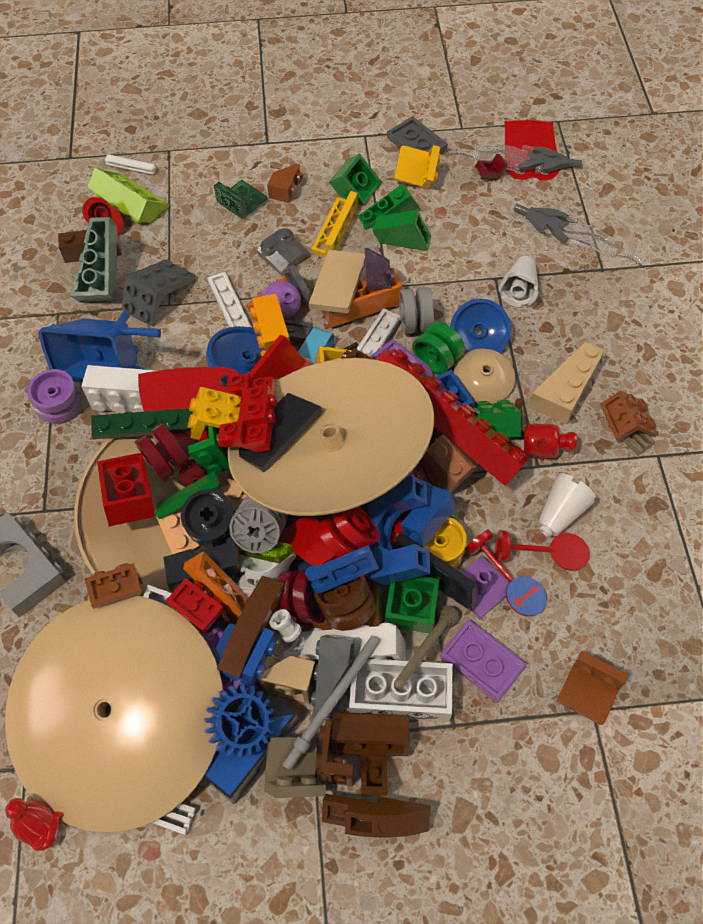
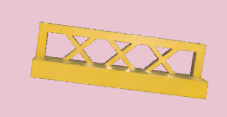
[311,191,358,257]

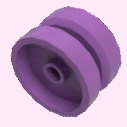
[27,369,82,424]

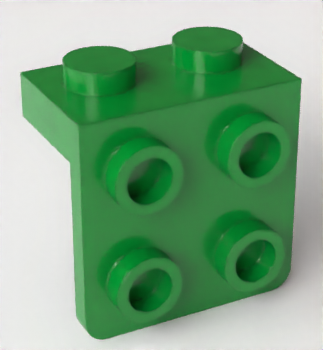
[188,426,230,475]

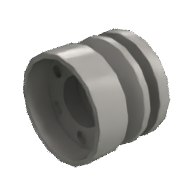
[229,496,288,553]

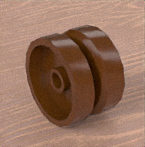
[314,575,376,631]

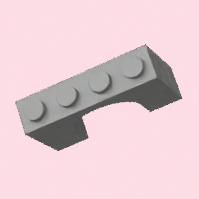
[0,512,65,617]

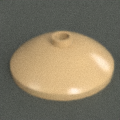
[453,348,515,404]

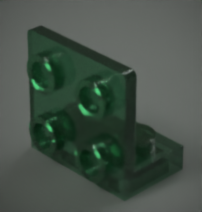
[214,180,267,219]

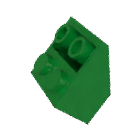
[472,400,521,437]

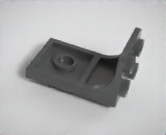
[122,260,195,326]

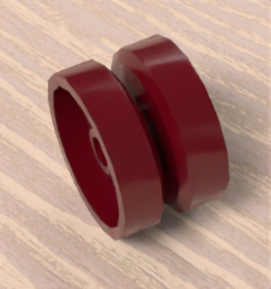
[134,423,191,483]
[276,570,324,624]

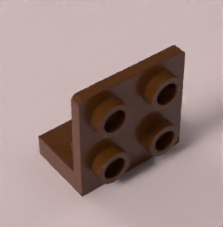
[316,719,353,786]

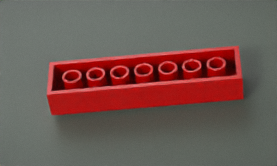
[377,349,528,486]

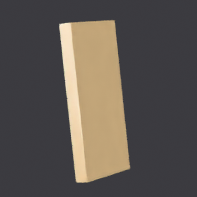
[309,250,367,313]

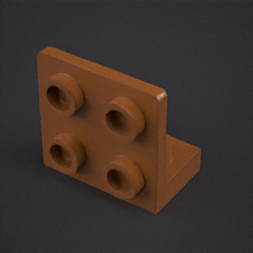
[600,390,658,441]
[85,563,143,609]
[557,651,628,725]

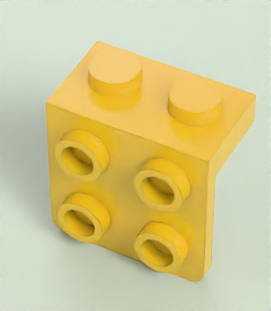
[394,145,441,189]
[188,387,241,440]

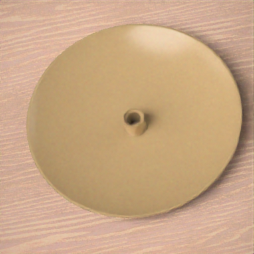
[228,358,434,516]
[5,596,223,832]

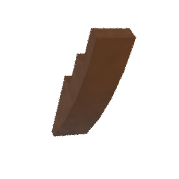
[217,576,285,678]

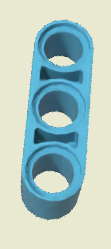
[298,327,335,365]

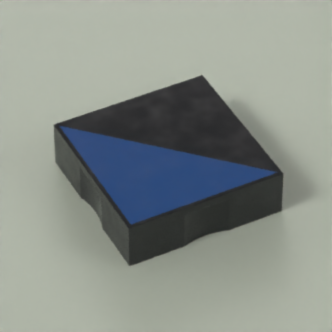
[203,682,299,805]

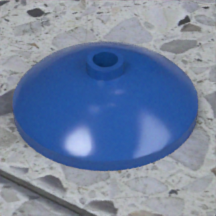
[450,298,511,353]

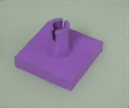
[461,555,509,620]

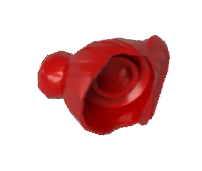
[5,798,64,851]

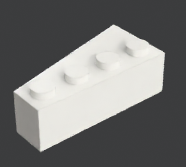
[300,623,406,666]

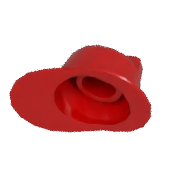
[82,197,123,234]

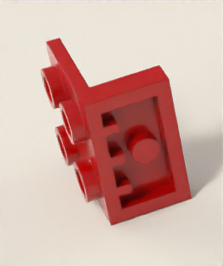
[165,578,230,633]

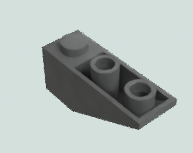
[311,634,356,715]

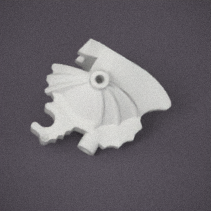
[237,550,296,597]

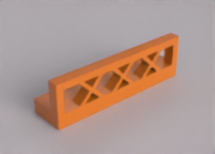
[183,551,249,621]

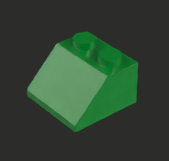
[329,153,382,205]

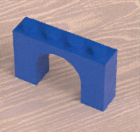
[360,474,456,547]
[367,476,430,585]

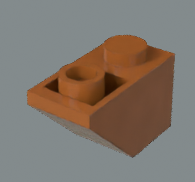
[267,164,303,203]

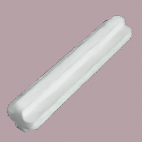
[105,154,156,175]

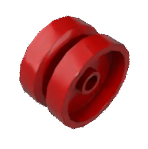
[317,506,379,558]

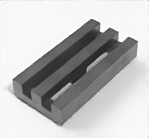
[282,264,312,304]

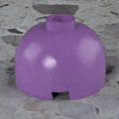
[261,281,302,319]

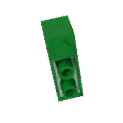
[358,183,419,230]

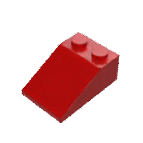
[97,453,156,527]

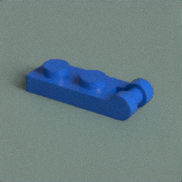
[305,545,379,593]

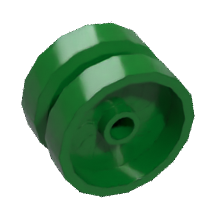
[412,321,465,375]

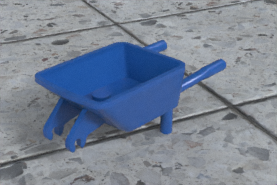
[38,311,161,382]

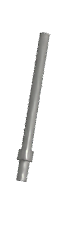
[282,635,379,771]

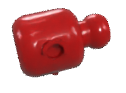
[524,423,577,461]

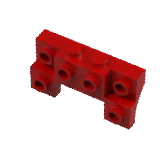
[218,373,277,452]

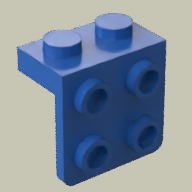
[213,624,277,686]

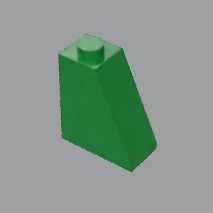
[373,210,431,251]

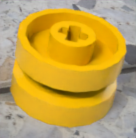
[423,517,467,569]

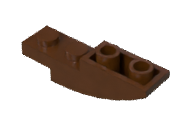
[322,793,431,838]

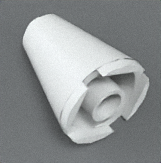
[499,256,539,307]
[538,473,596,537]

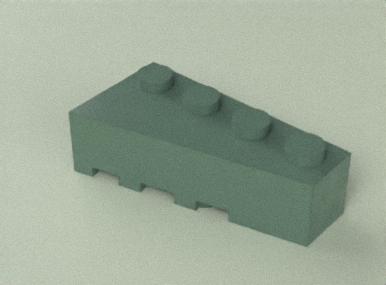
[70,217,117,302]

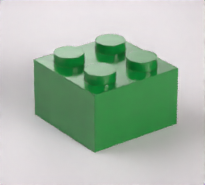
[385,576,439,633]

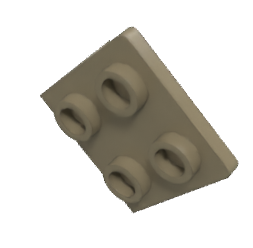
[264,737,326,798]

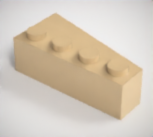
[528,342,605,424]

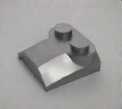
[257,228,311,276]

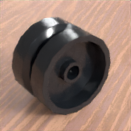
[180,489,236,548]

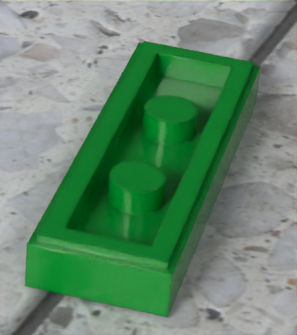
[154,470,220,519]

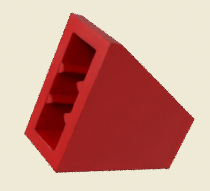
[278,515,338,566]

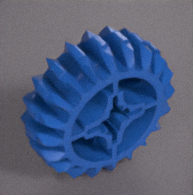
[204,684,276,758]

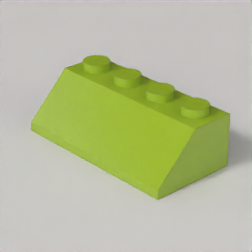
[88,167,170,224]

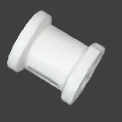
[269,609,301,642]

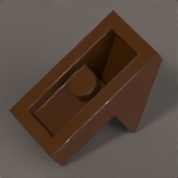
[361,755,388,796]

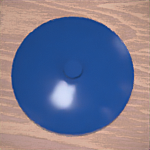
[206,326,264,384]

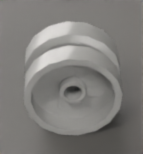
[399,287,434,334]

